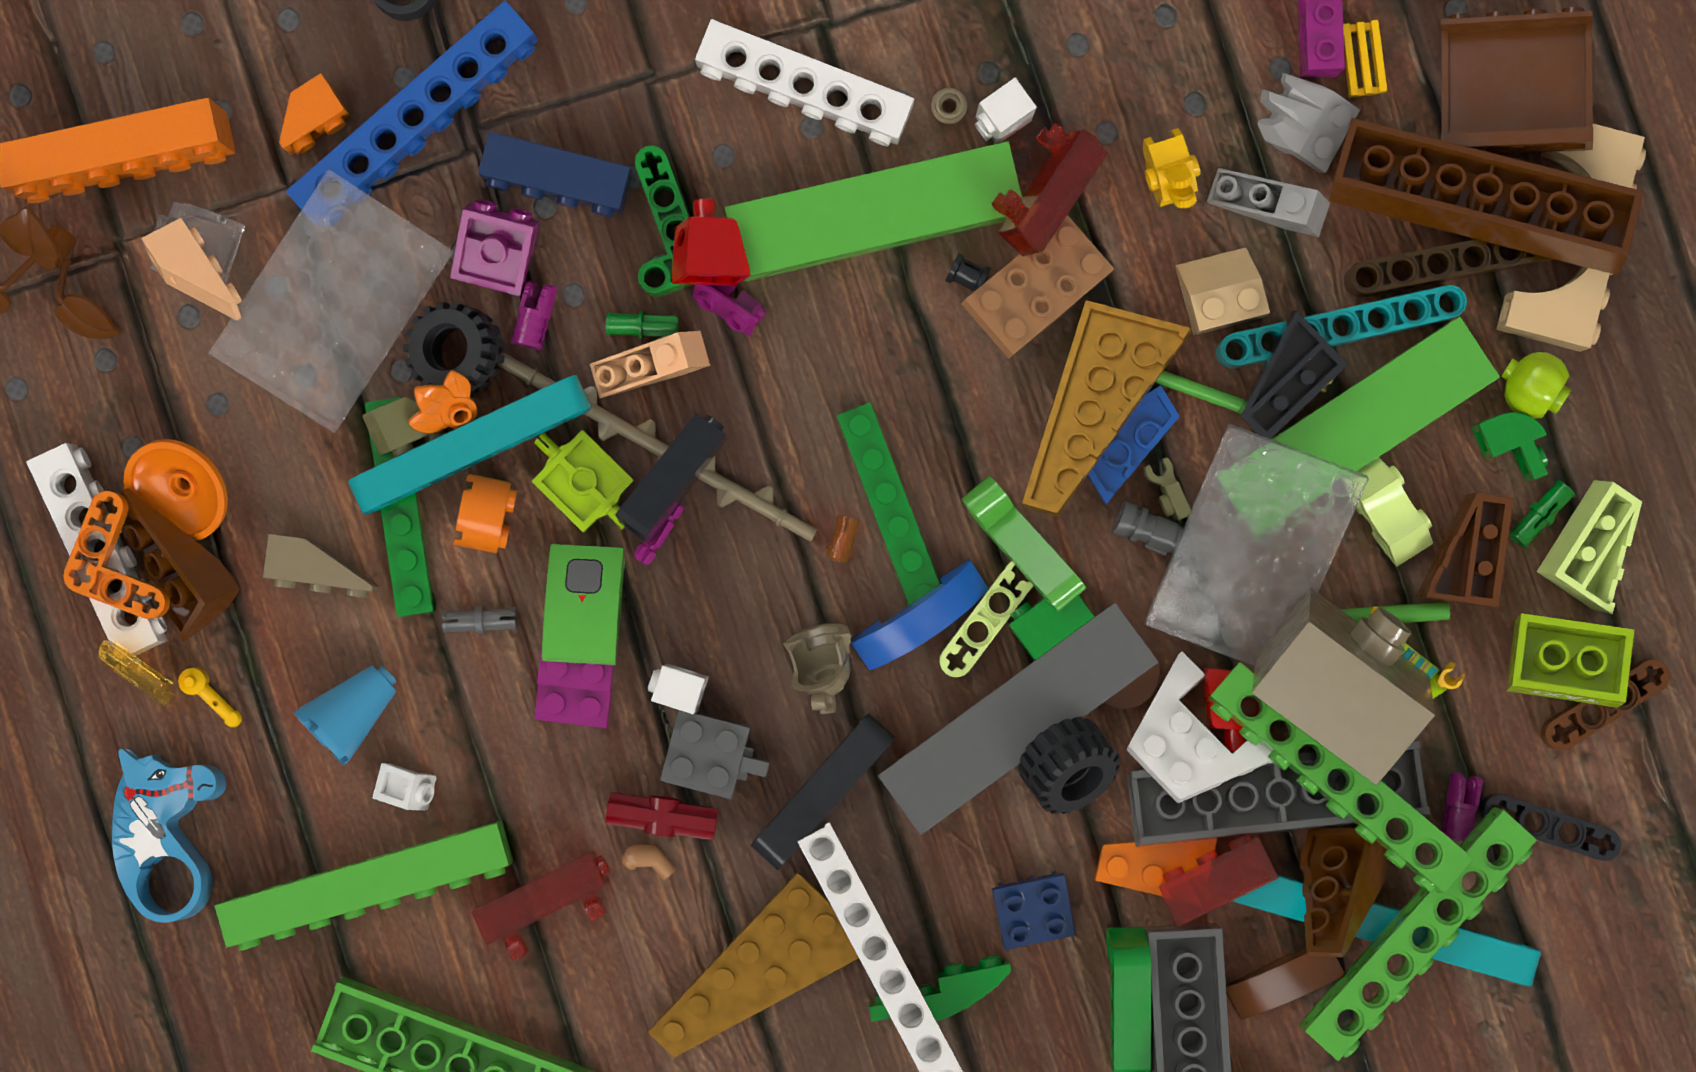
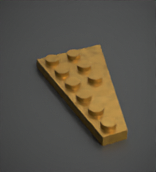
[648,872,859,1058]

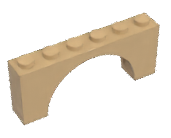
[1496,124,1646,352]

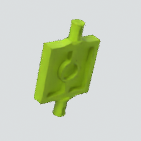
[531,430,635,533]

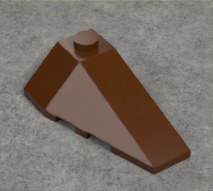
[112,488,240,641]

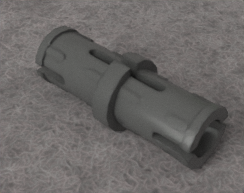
[442,606,518,635]

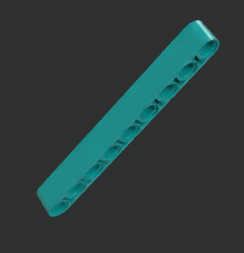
[1219,861,1541,987]

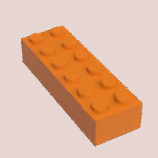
[0,97,236,203]

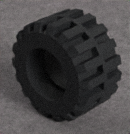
[403,302,505,395]
[1018,717,1120,815]

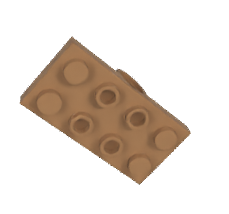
[961,215,1114,359]

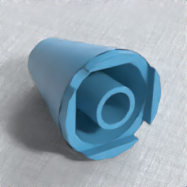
[293,665,397,765]

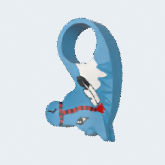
[112,749,226,923]

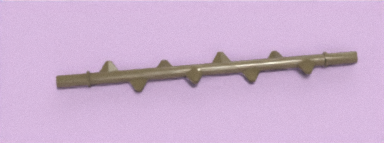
[497,352,818,542]

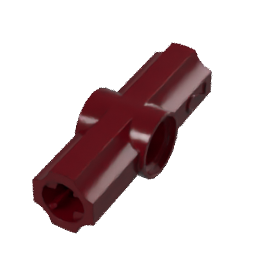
[605,792,719,840]

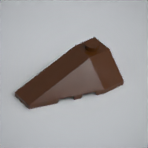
[1300,828,1390,957]

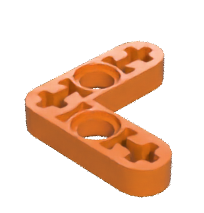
[63,491,170,619]

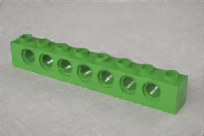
[1208,662,1474,894]
[1298,807,1537,1061]

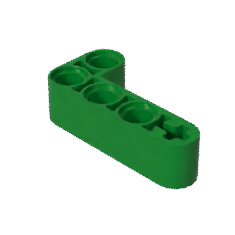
[635,145,694,297]
[1106,926,1151,1072]

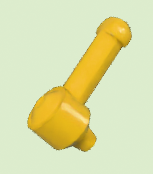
[178,667,242,727]

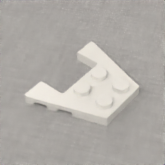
[1127,652,1272,803]

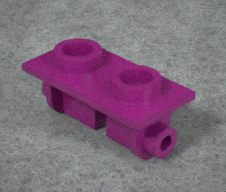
[691,285,767,337]

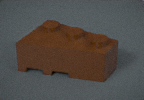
[1416,493,1514,607]

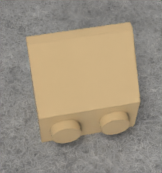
[1175,247,1270,336]

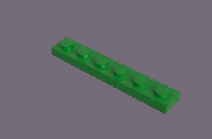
[365,397,435,617]
[836,403,940,605]

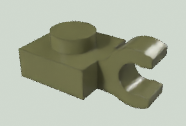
[1144,458,1192,521]

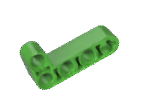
[961,476,1087,612]

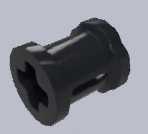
[945,253,991,292]

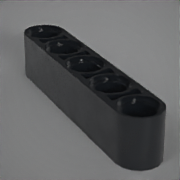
[750,713,896,870]

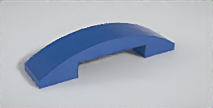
[851,559,989,671]

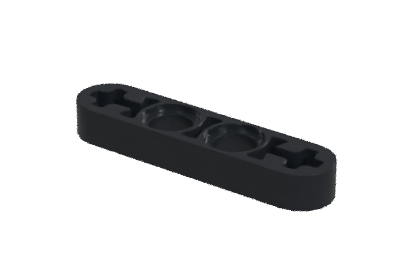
[1480,793,1621,861]

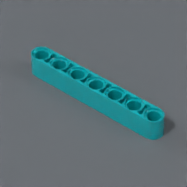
[1215,285,1467,369]
[348,375,592,515]

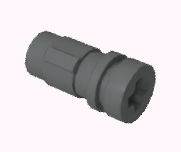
[1112,500,1192,557]

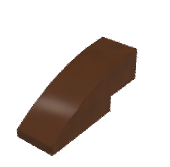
[1226,947,1345,1020]

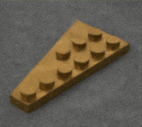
[1022,300,1191,517]

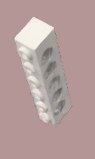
[695,19,914,147]
[26,443,168,660]

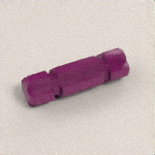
[633,504,684,565]

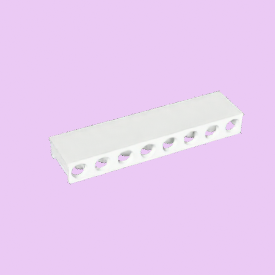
[798,822,963,1072]

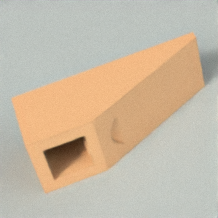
[141,218,242,321]
[590,331,710,398]

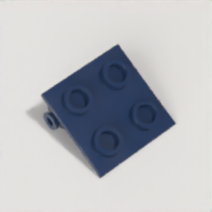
[992,871,1075,950]

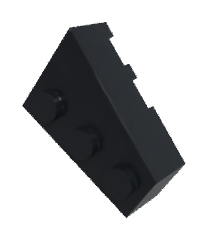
[1237,311,1349,442]

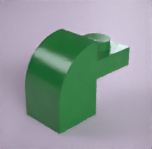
[1470,413,1548,481]

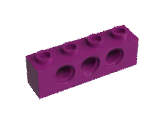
[1297,0,1345,79]

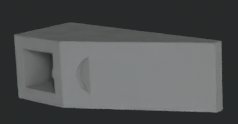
[1207,168,1330,237]

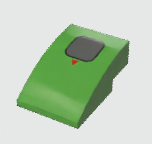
[542,544,625,665]

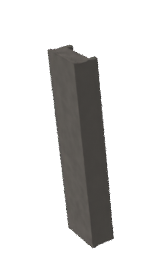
[878,603,1158,835]
[1126,741,1430,847]

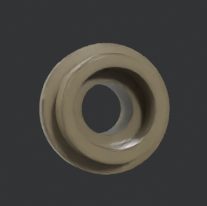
[931,88,967,125]

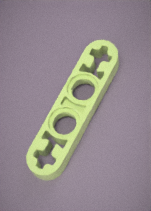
[939,561,1033,677]

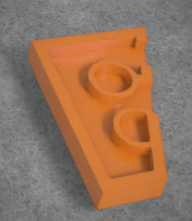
[1094,838,1217,906]

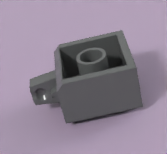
[660,710,770,799]

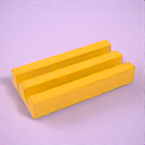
[1343,20,1387,98]

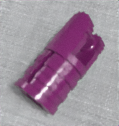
[510,281,557,351]
[1441,772,1483,841]

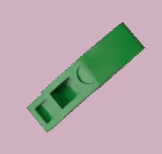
[869,955,1011,1022]

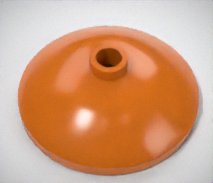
[123,439,228,541]

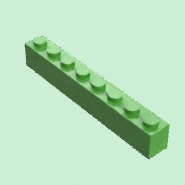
[214,820,514,951]

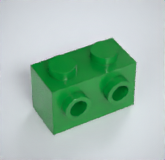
[1008,594,1094,660]

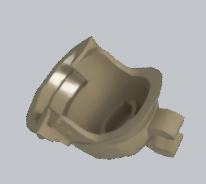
[783,624,852,715]

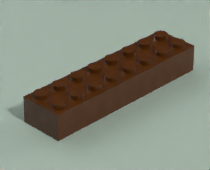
[1328,118,1644,275]

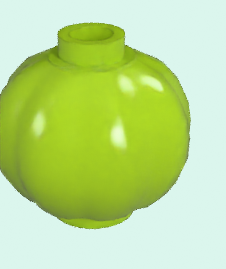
[1501,352,1572,419]

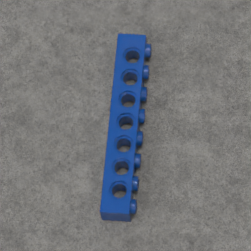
[286,0,538,229]

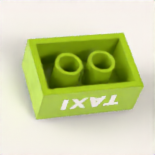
[1506,613,1634,708]

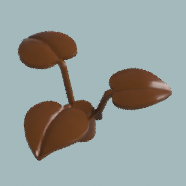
[0,205,122,339]

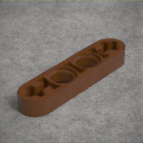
[1541,659,1670,750]

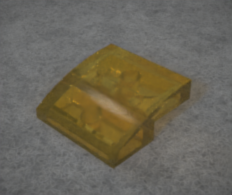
[99,640,174,707]

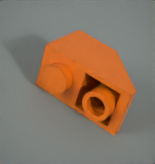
[279,73,352,155]

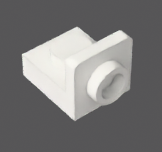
[372,763,436,811]

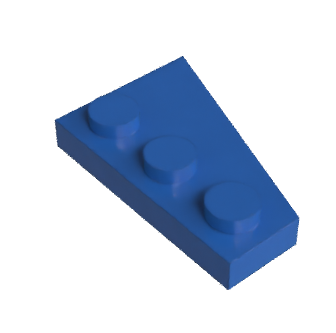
[1087,385,1180,505]

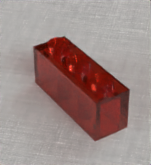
[1158,833,1279,927]

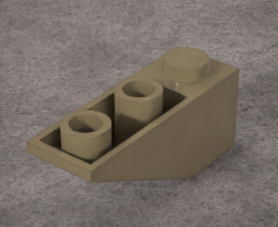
[263,534,379,598]

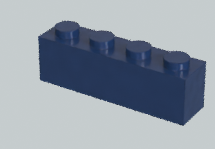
[478,132,633,218]

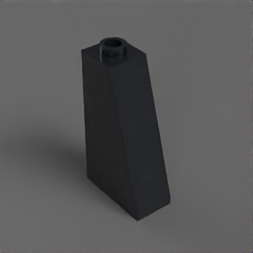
[615,413,726,544]

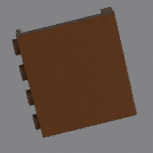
[1441,7,1593,154]

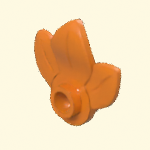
[408,370,477,433]

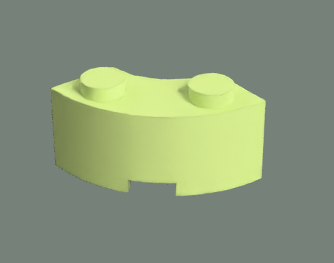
[1343,457,1433,567]

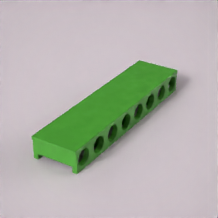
[725,141,1025,282]
[1213,316,1500,537]
[311,976,596,1072]

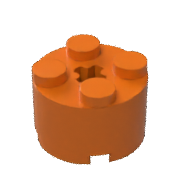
[453,474,518,554]

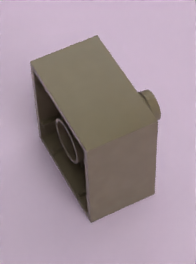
[1252,588,1435,785]

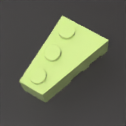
[1537,480,1642,614]

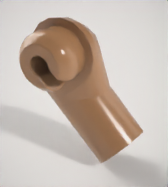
[622,844,677,881]

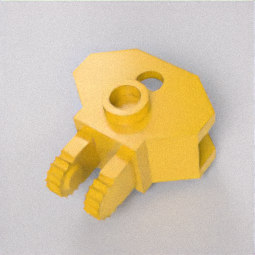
[1143,128,1200,209]

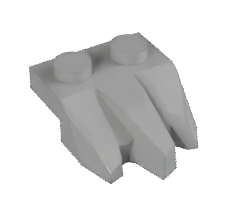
[1257,73,1360,173]

